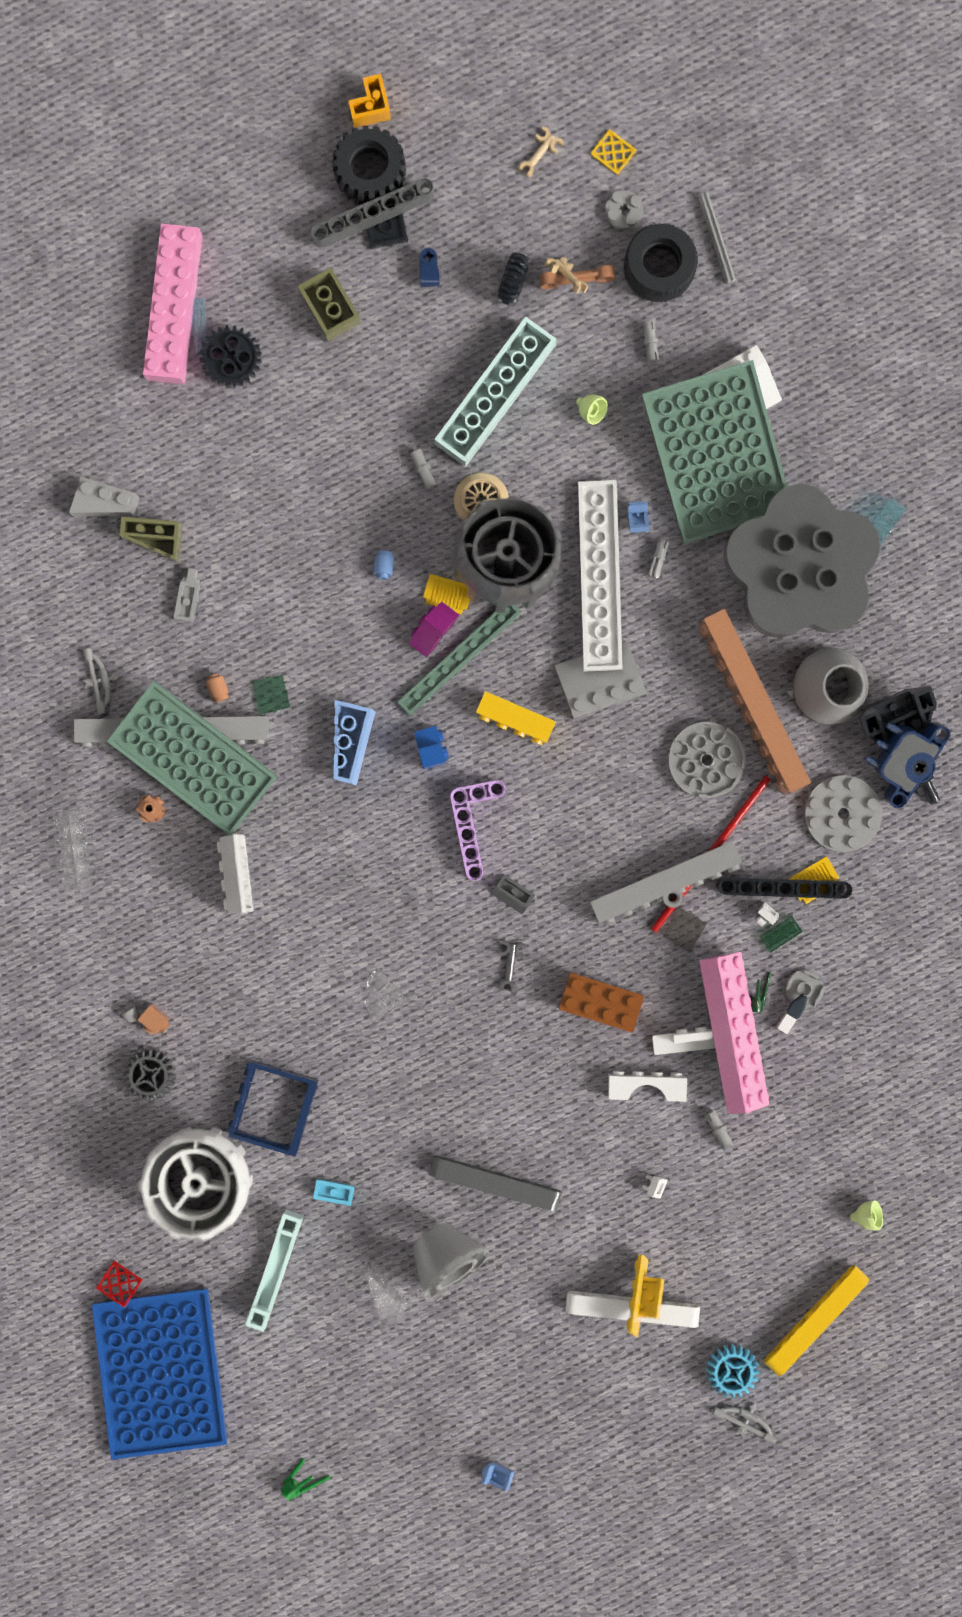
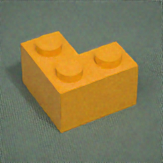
[348,74,391,128]

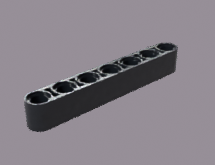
[717,877,853,899]

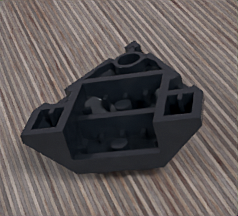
[859,686,937,743]

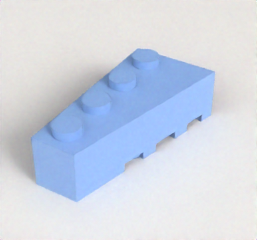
[334,700,375,786]

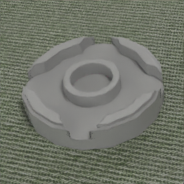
[785,970,824,1008]

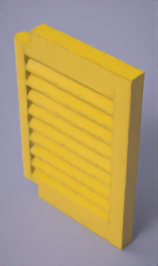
[423,574,470,615]
[789,856,839,904]

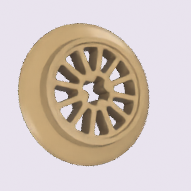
[454,473,509,520]

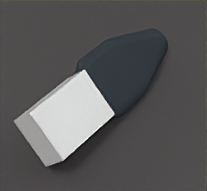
[777,994,808,1034]

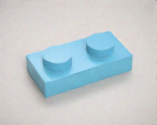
[313,1178,355,1206]

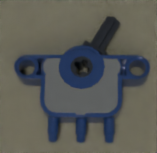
[864,722,950,809]

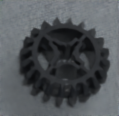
[497,252,530,306]

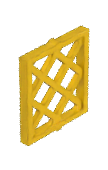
[590,129,636,175]

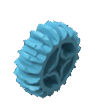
[706,1344,759,1399]

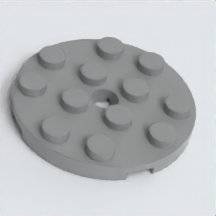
[668,722,746,799]
[804,775,882,852]

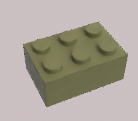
[298,267,361,342]

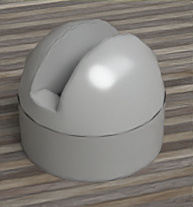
[121,1006,139,1023]

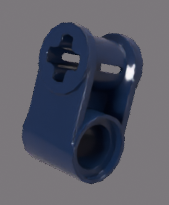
[420,248,440,287]

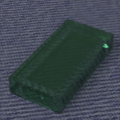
[759,916,802,953]

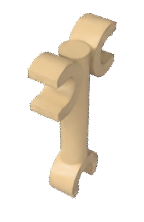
[519,126,564,178]
[544,257,588,293]

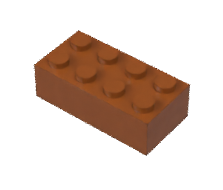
[558,971,644,1033]

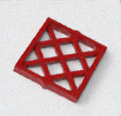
[96,1261,143,1308]

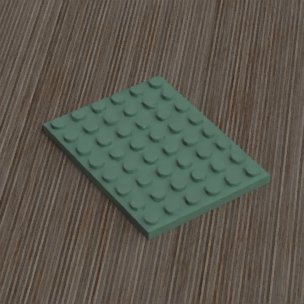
[641,360,787,544]

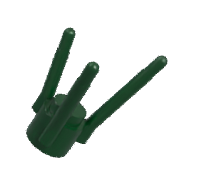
[750,972,771,1012]

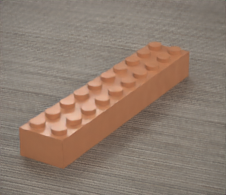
[698,609,811,795]

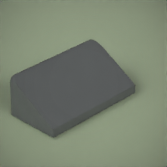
[491,874,535,914]

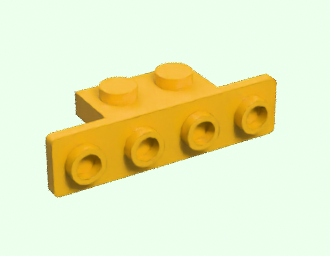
[626,1254,664,1337]

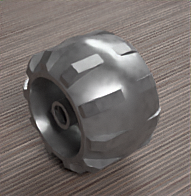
[453,495,562,613]

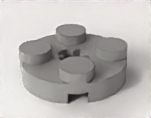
[605,190,644,230]

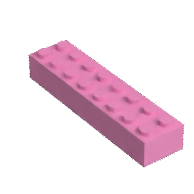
[143,224,202,384]
[699,952,769,1114]

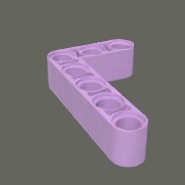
[451,780,505,881]

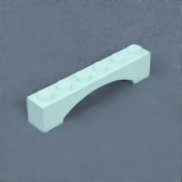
[245,1210,304,1332]

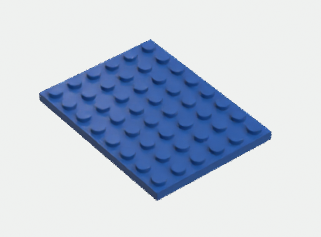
[92,1288,228,1460]

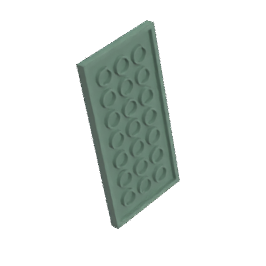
[107,680,278,835]

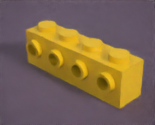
[476,691,556,745]

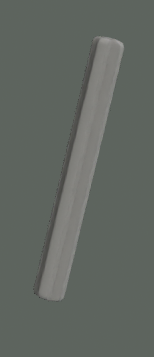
[698,192,735,284]

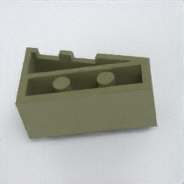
[120,517,183,563]

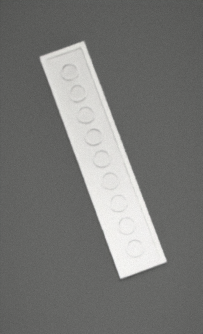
[578,480,623,672]

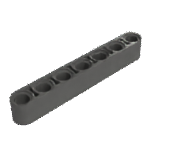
[311,178,434,248]
[429,1155,562,1211]

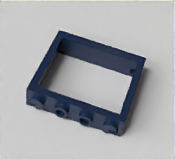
[227,1060,319,1157]

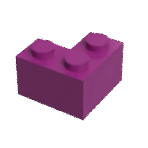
[409,601,459,658]

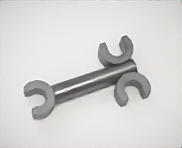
[499,941,527,992]

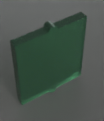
[252,675,290,714]

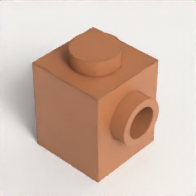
[138,1004,171,1035]

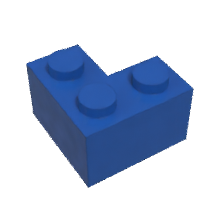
[414,726,449,770]

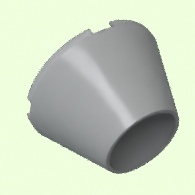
[793,648,869,725]
[413,1223,489,1299]

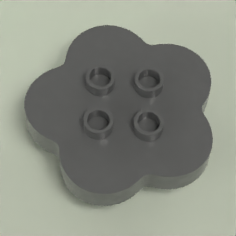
[724,484,880,638]

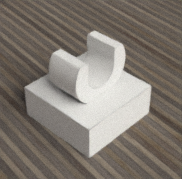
[756,902,779,927]
[642,1175,668,1198]

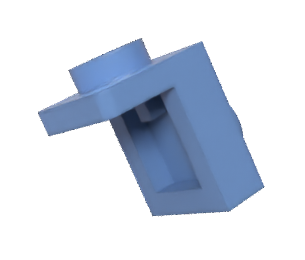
[628,501,649,533]
[481,1462,515,1491]

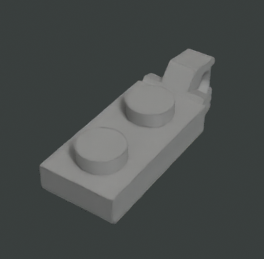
[174,568,200,623]

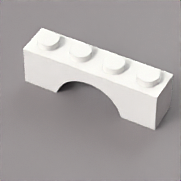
[608,1071,687,1102]

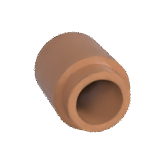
[205,673,229,703]

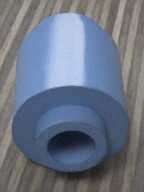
[373,550,394,580]

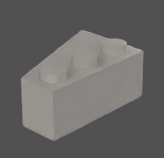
[69,477,140,517]

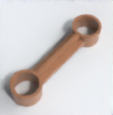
[539,265,616,289]

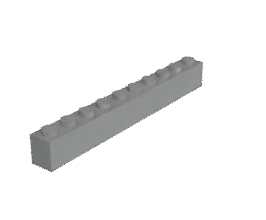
[74,716,269,747]

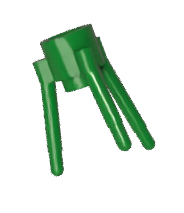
[280,1459,331,1501]

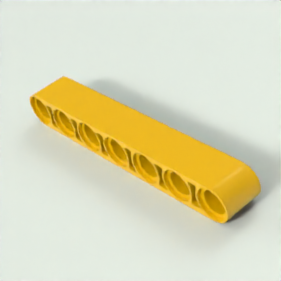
[764,1265,870,1376]

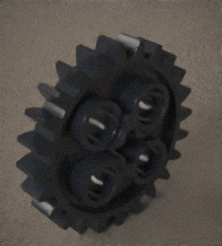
[200,325,262,389]

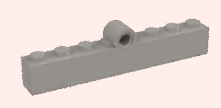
[590,842,742,926]

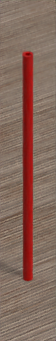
[650,776,771,933]

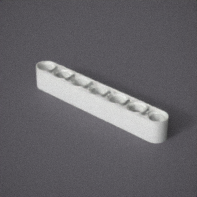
[565,1291,700,1327]

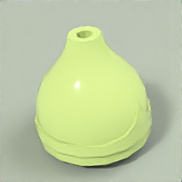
[576,394,608,425]
[850,1200,883,1231]

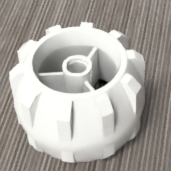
[139,1127,253,1240]

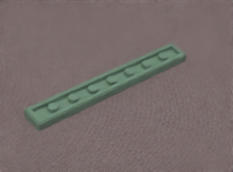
[397,605,522,716]

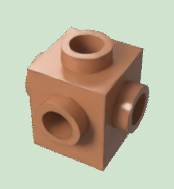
[136,795,167,823]

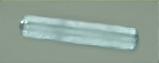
[194,298,205,355]

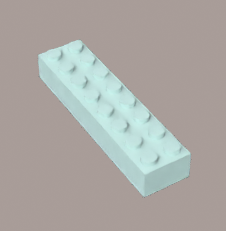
[434,317,557,467]

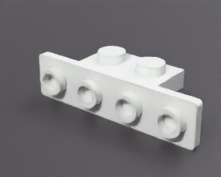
[652,1027,715,1055]

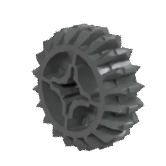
[123,1048,176,1101]

